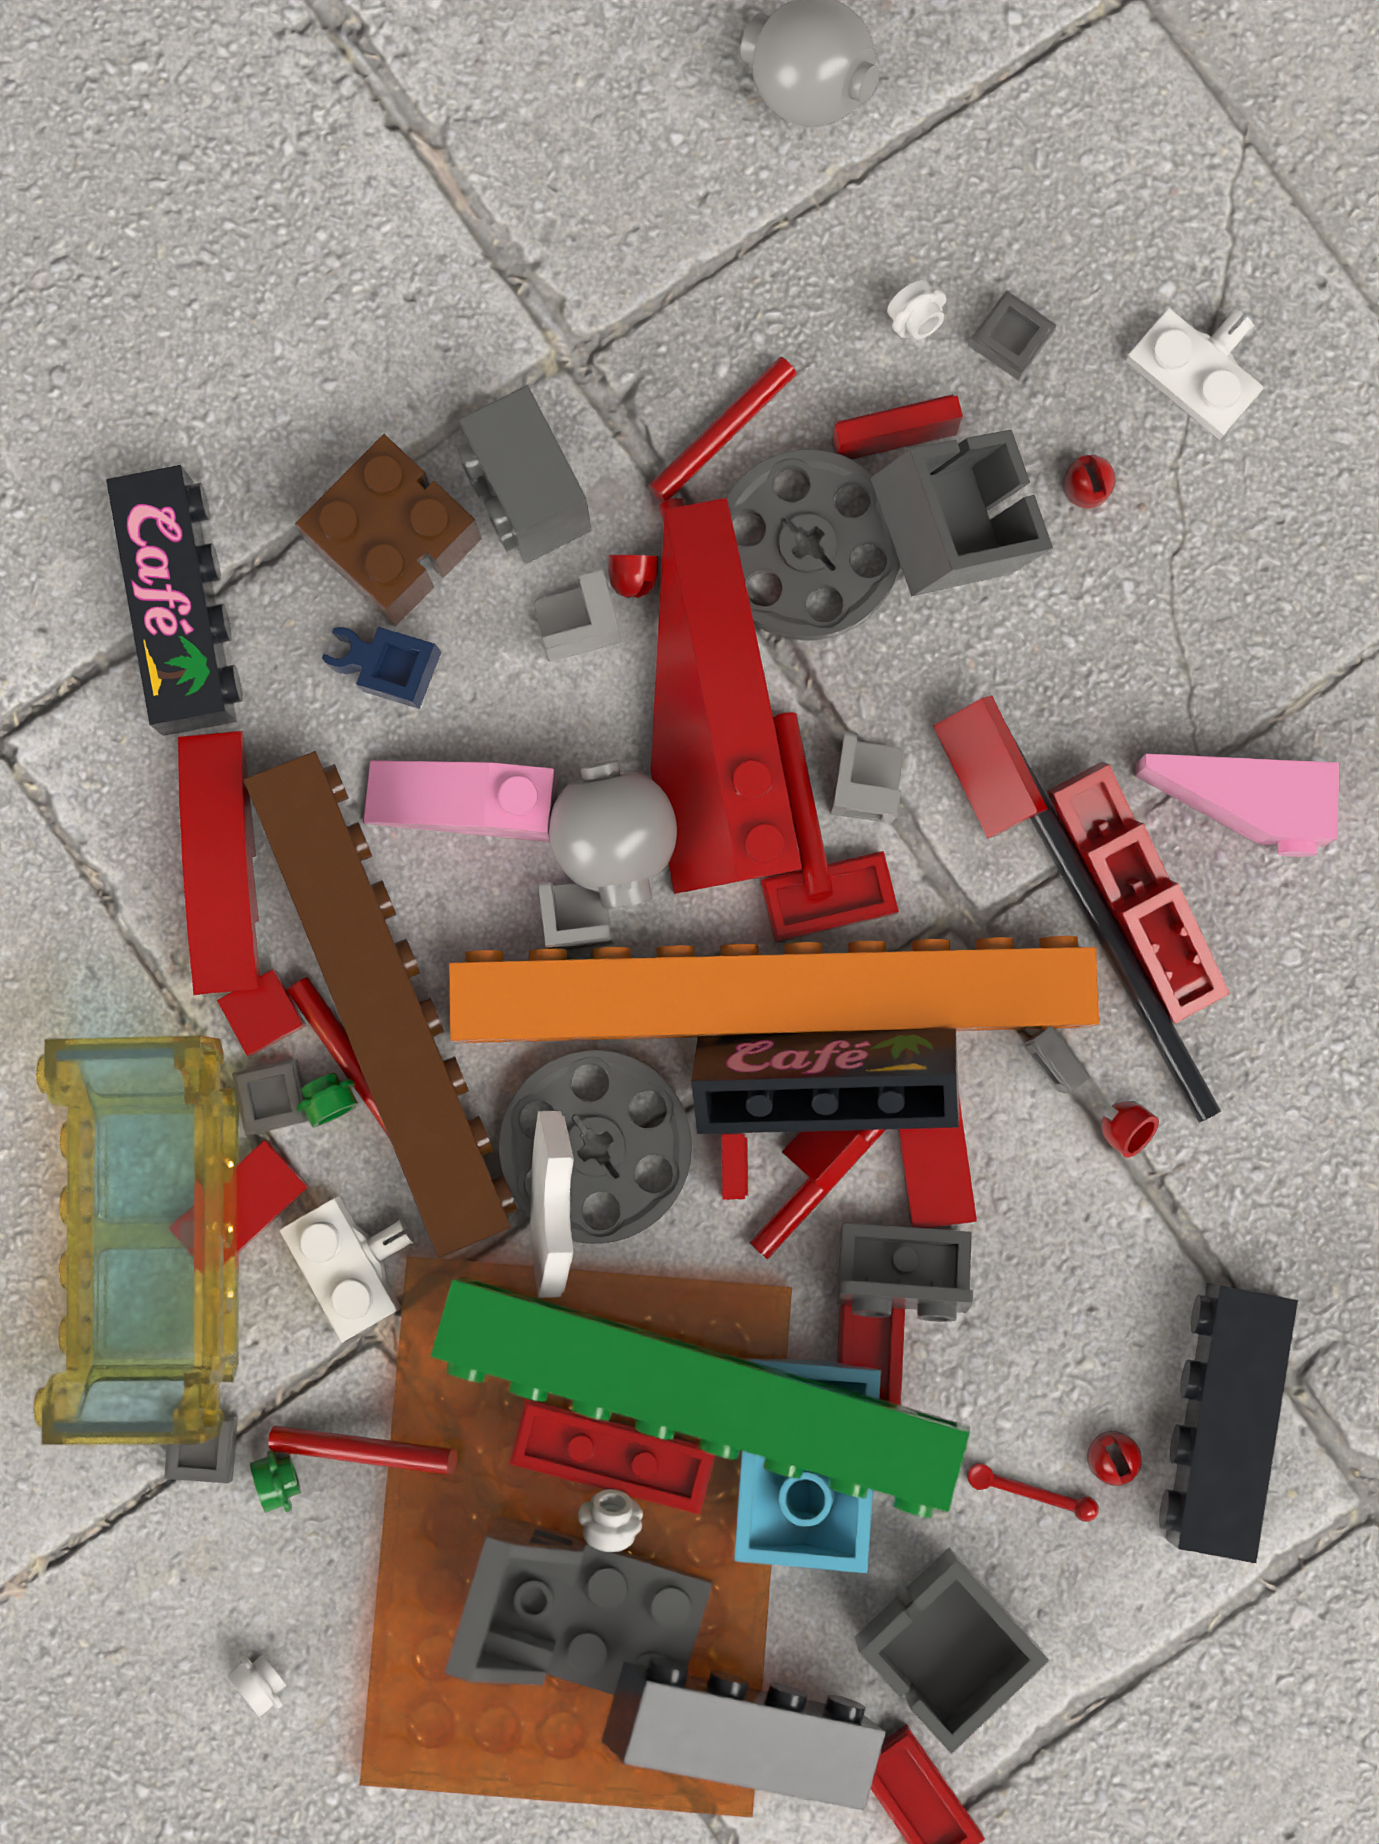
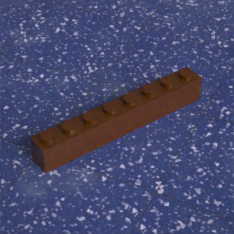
[243,751,518,1258]

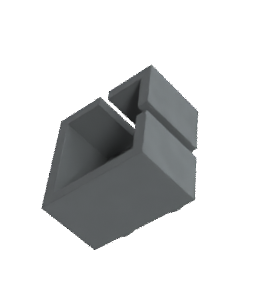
[455,385,592,564]
[871,429,1053,597]
[854,1548,1049,1754]

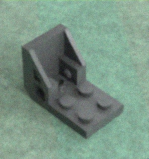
[444,1517,713,1695]

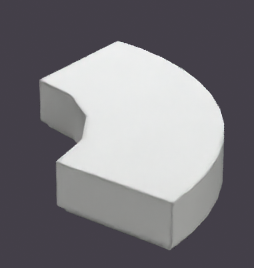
[530,1111,574,1298]

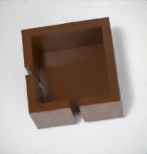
[295,434,482,627]

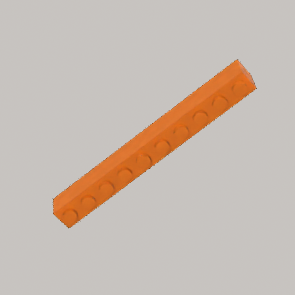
[449,936,1099,1044]

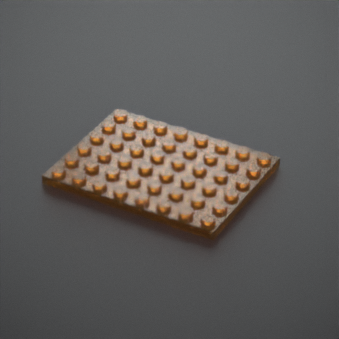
[359,1255,792,1818]

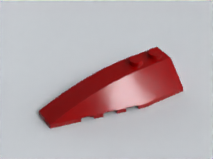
[650,498,802,894]

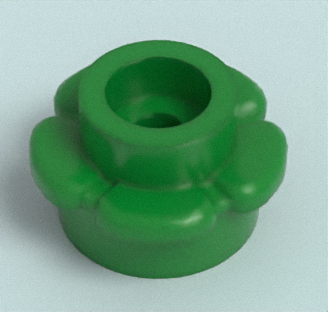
[296,1073,358,1128]
[250,1450,302,1513]

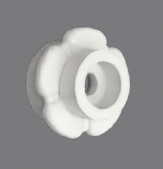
[887,280,946,339]
[578,1489,643,1552]
[227,1654,287,1717]

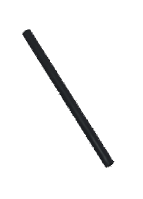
[1009,729,1221,1123]

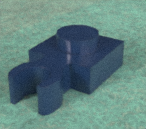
[322,627,442,709]

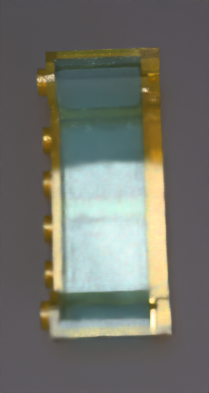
[34,1035,239,1445]

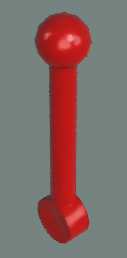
[967,1463,1099,1522]

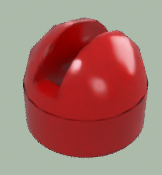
[1063,455,1116,509]
[608,554,659,598]
[1102,1101,1159,1158]
[1087,1431,1142,1486]

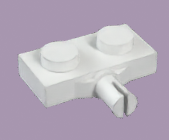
[1126,308,1265,440]
[279,1196,415,1343]

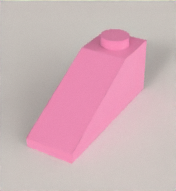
[1135,754,1339,857]
[363,760,558,842]

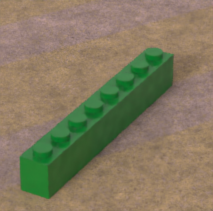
[430,1276,970,1518]

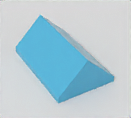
[735,1359,881,1573]

